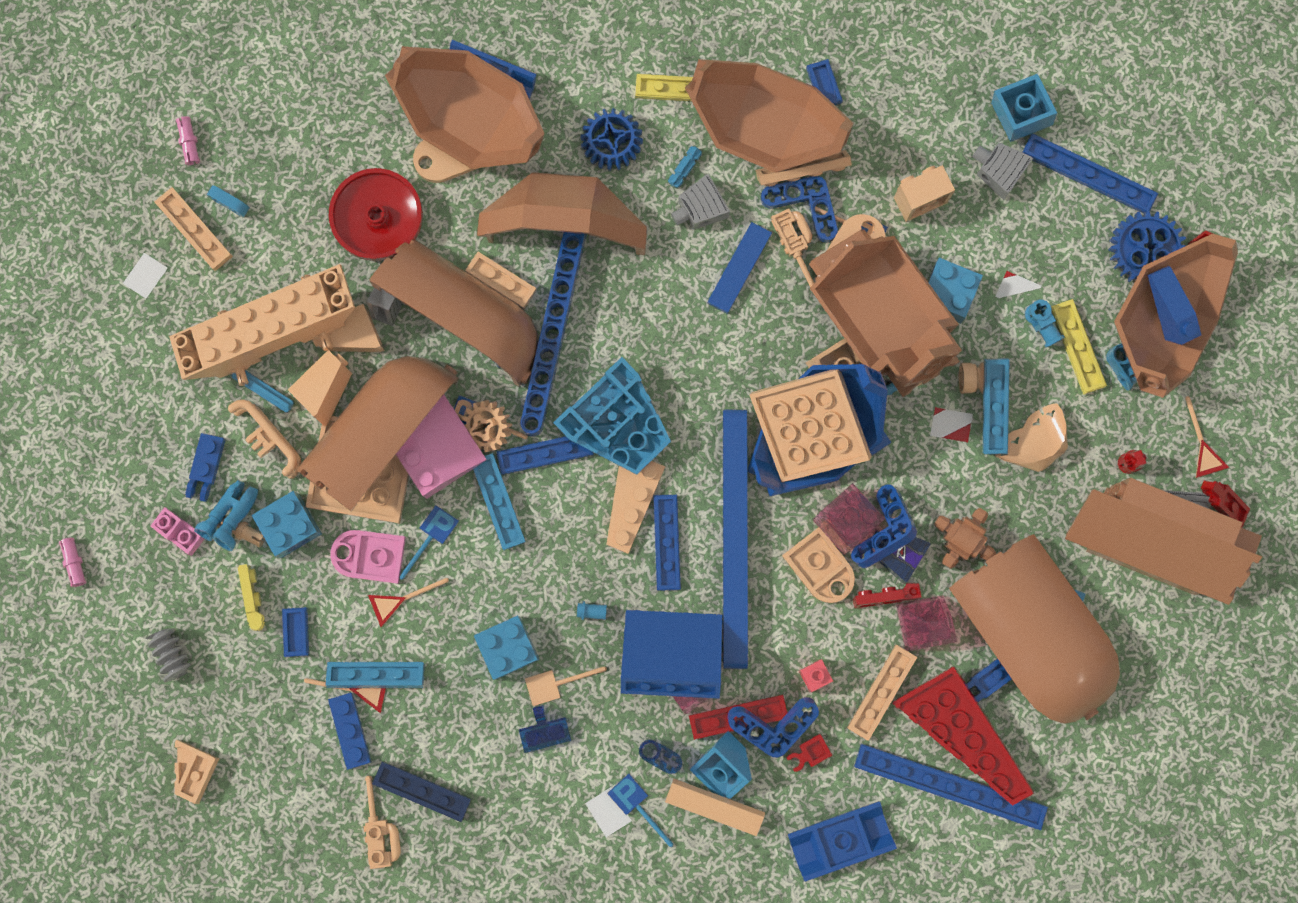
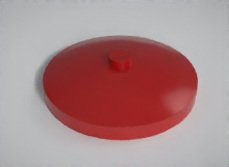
[328,168,423,261]

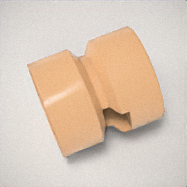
[958,362,984,394]

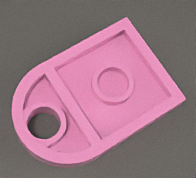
[330,530,406,584]

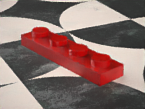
[688,694,787,740]

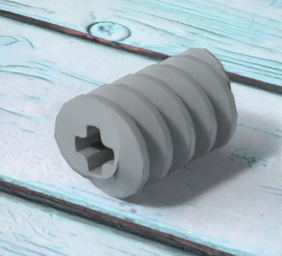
[145,628,191,683]

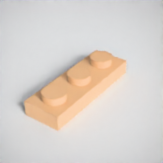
[465,252,537,309]

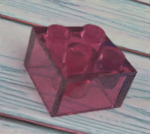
[812,483,885,555]

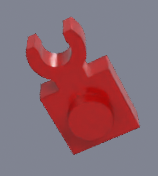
[786,734,832,772]

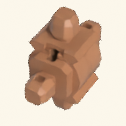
[934,508,996,569]

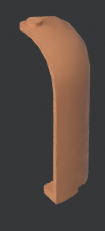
[369,240,539,387]
[296,356,459,512]
[949,534,1120,724]

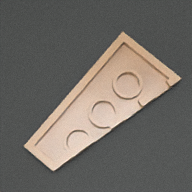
[606,461,665,554]

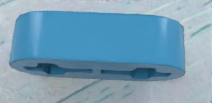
[206,185,250,218]

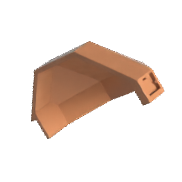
[385,46,545,169]
[685,59,854,173]
[477,172,647,255]
[1114,234,1238,398]

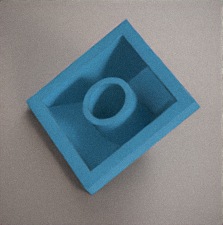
[690,731,752,799]

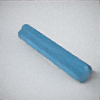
[231,370,294,413]

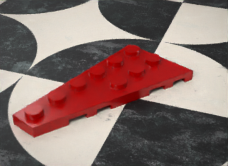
[892,666,1034,806]

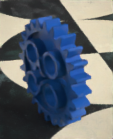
[1108,210,1186,282]

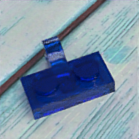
[518,705,572,753]

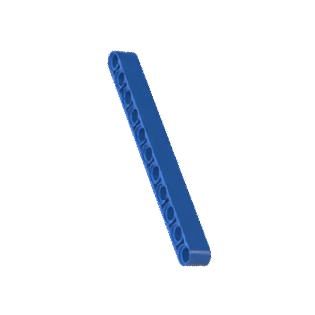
[521,232,587,437]
[723,409,748,669]

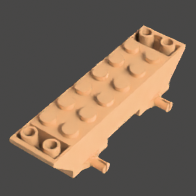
[169,264,355,386]

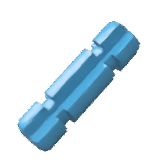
[668,146,702,188]

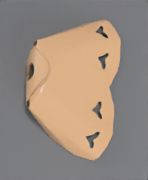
[995,403,1068,472]

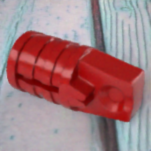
[1118,450,1147,474]

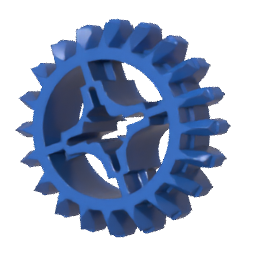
[580,108,643,171]

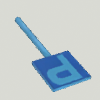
[399,505,459,580]
[607,774,673,847]

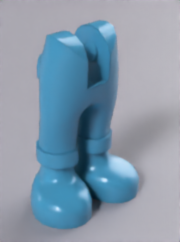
[194,480,258,551]

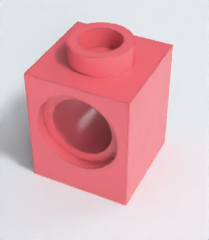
[798,659,833,692]

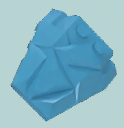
[553,357,671,475]

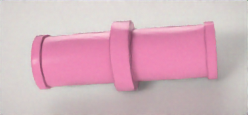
[176,116,200,165]
[59,537,86,587]

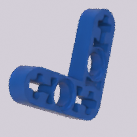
[760,176,838,243]
[851,484,917,568]
[727,697,819,758]

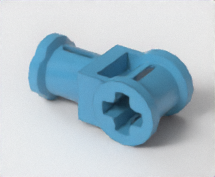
[1025,299,1065,348]

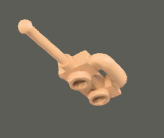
[771,209,814,287]
[364,775,401,869]

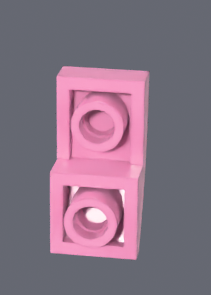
[150,507,204,556]

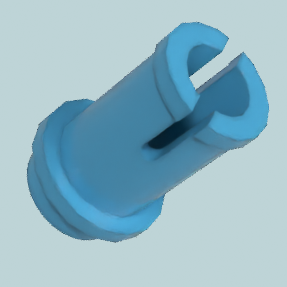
[577,601,607,620]

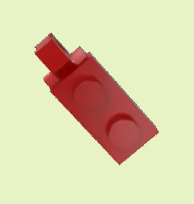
[1200,480,1250,528]
[853,583,921,609]

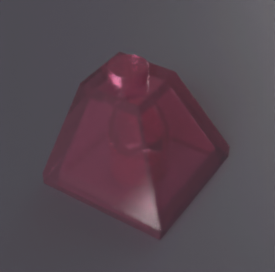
[896,595,957,651]

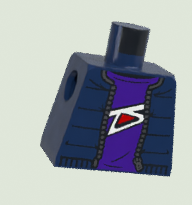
[871,530,931,584]

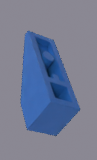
[1148,266,1201,345]

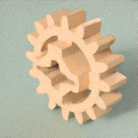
[462,400,512,452]

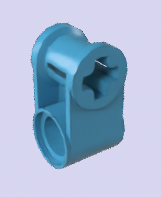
[1106,343,1137,390]

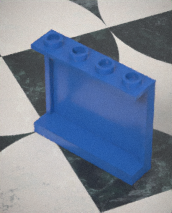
[621,610,722,699]

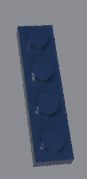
[372,761,472,822]

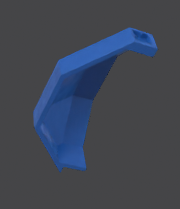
[747,364,888,496]

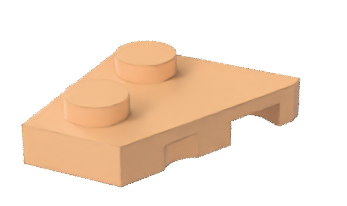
[175,740,220,804]

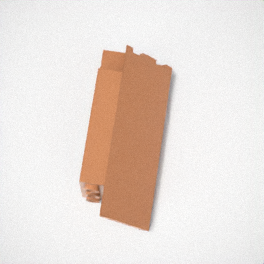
[809,230,962,397]
[1065,478,1262,605]

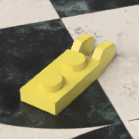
[238,564,265,631]

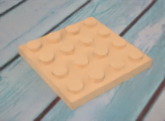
[750,370,872,482]
[305,416,409,524]

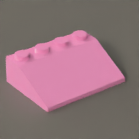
[396,395,487,499]

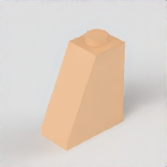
[313,304,385,352]
[288,350,352,426]

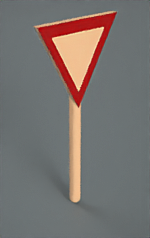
[1185,396,1229,478]
[368,578,449,627]
[304,678,386,714]

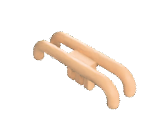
[228,399,302,479]

